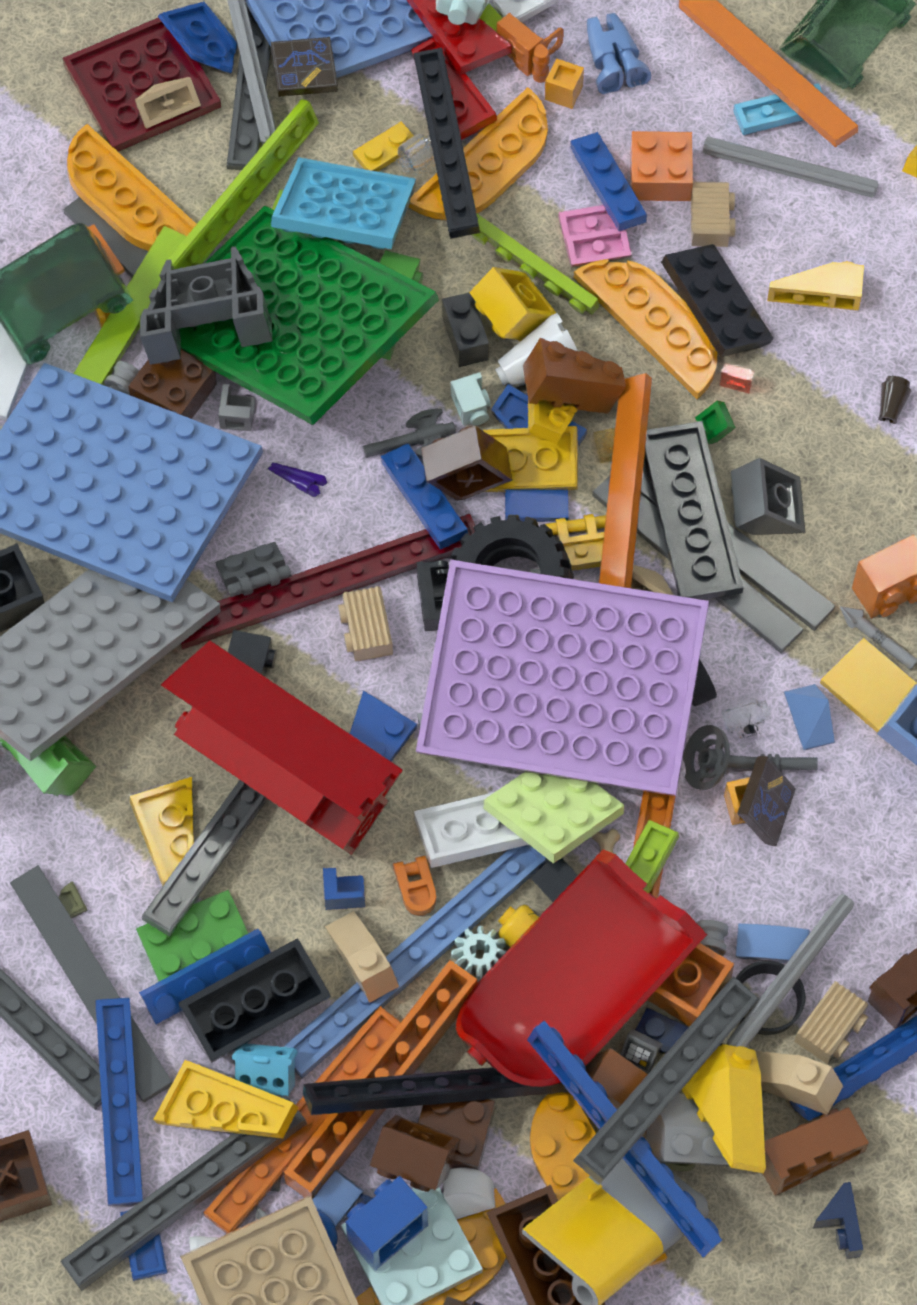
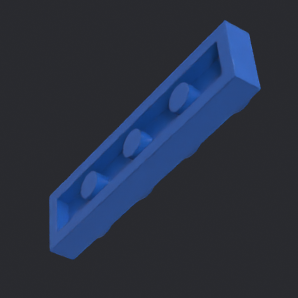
[570,132,647,231]
[381,444,468,550]
[139,929,271,1024]

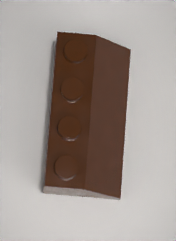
[487,1185,605,1305]

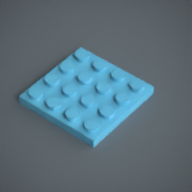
[271,157,416,249]

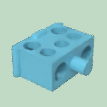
[232,1044,298,1096]

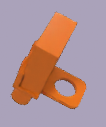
[497,13,564,83]

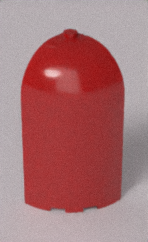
[456,849,707,1087]

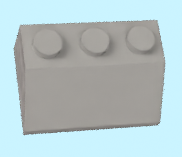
[646,1093,729,1166]

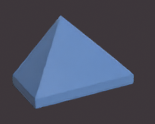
[784,684,835,750]

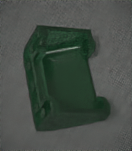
[779,0,916,89]
[0,223,134,365]

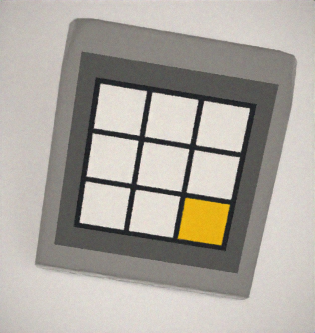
[620,1029,663,1074]

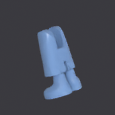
[587,13,652,94]

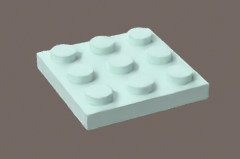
[341,1187,483,1305]

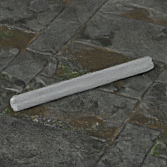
[227,0,276,144]
[703,137,878,198]
[726,894,854,1047]

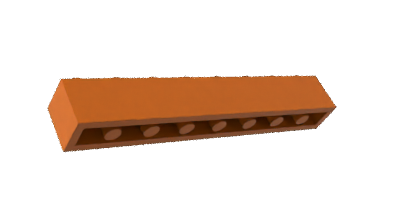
[284,960,477,1199]

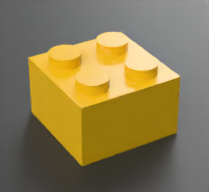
[469,267,556,341]

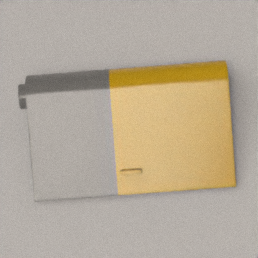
[522,1158,709,1305]

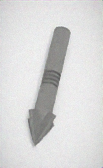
[840,606,917,670]

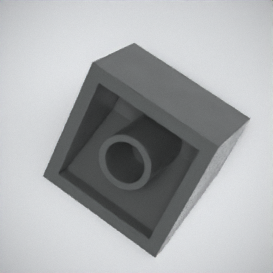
[731,458,806,535]

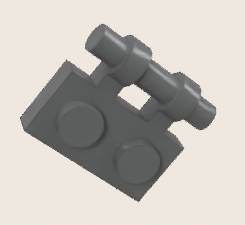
[215,542,292,597]

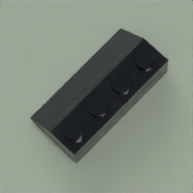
[178,938,331,1063]

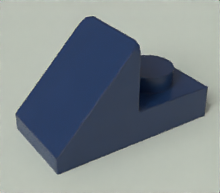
[813,1182,864,1259]

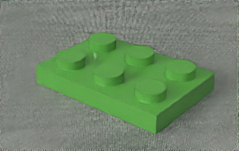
[136,890,248,981]

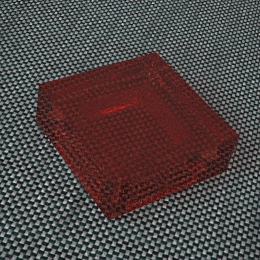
[719,363,754,394]

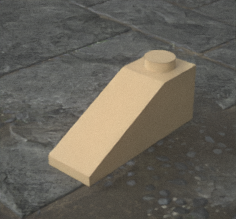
[325,911,399,1003]
[755,1051,843,1115]

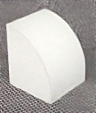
[443,1168,495,1219]

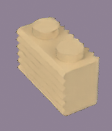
[691,182,735,247]
[338,586,393,661]
[794,981,869,1064]

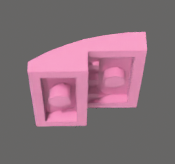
[558,205,631,267]

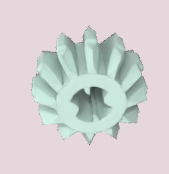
[451,925,507,983]

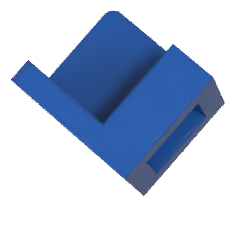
[323,868,365,910]

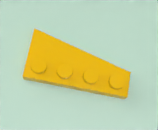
[153,1060,299,1138]

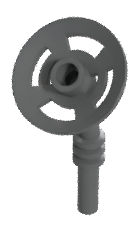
[683,725,818,790]

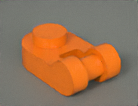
[393,855,436,916]

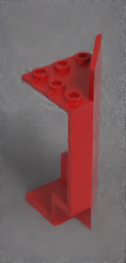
[160,640,403,855]

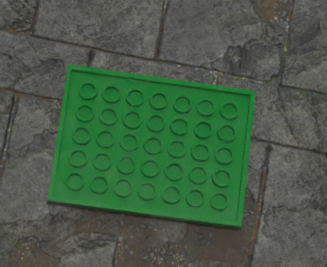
[180,205,439,425]

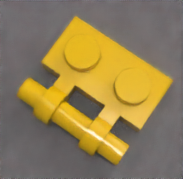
[545,514,606,571]

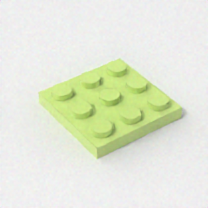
[483,771,624,864]

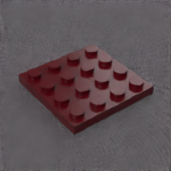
[62,18,221,152]

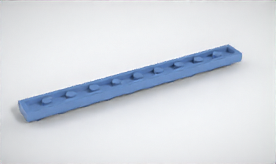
[281,845,548,1079]

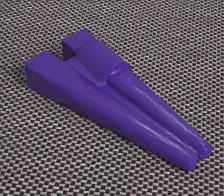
[268,462,327,497]

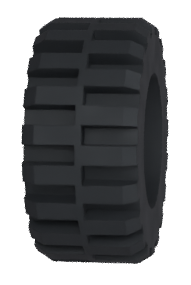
[448,515,574,579]

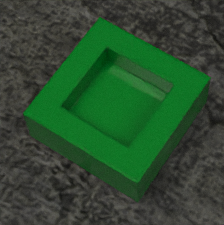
[695,400,736,444]

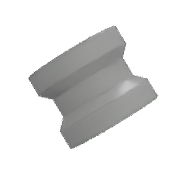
[104,361,139,395]
[696,920,728,956]

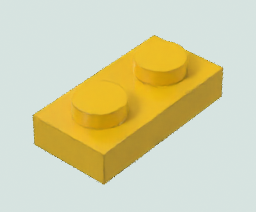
[353,121,419,172]

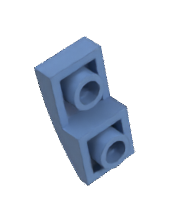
[736,923,810,963]
[312,1170,364,1227]

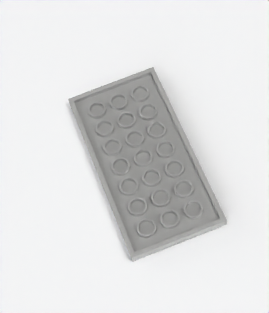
[0,569,220,761]

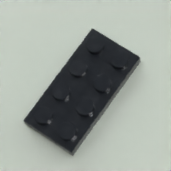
[661,244,773,357]

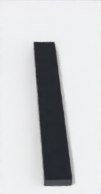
[413,47,480,239]
[303,1067,569,1115]

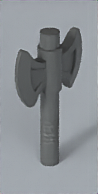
[363,408,456,458]

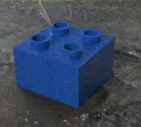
[345,1176,428,1271]

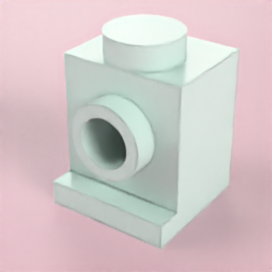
[451,372,491,426]

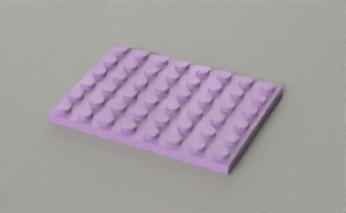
[416,560,709,796]

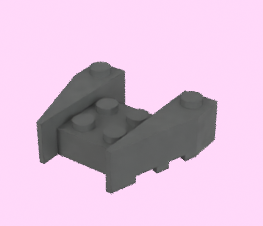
[140,246,272,365]

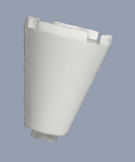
[495,313,578,388]

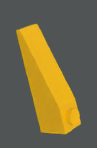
[682,1044,766,1173]

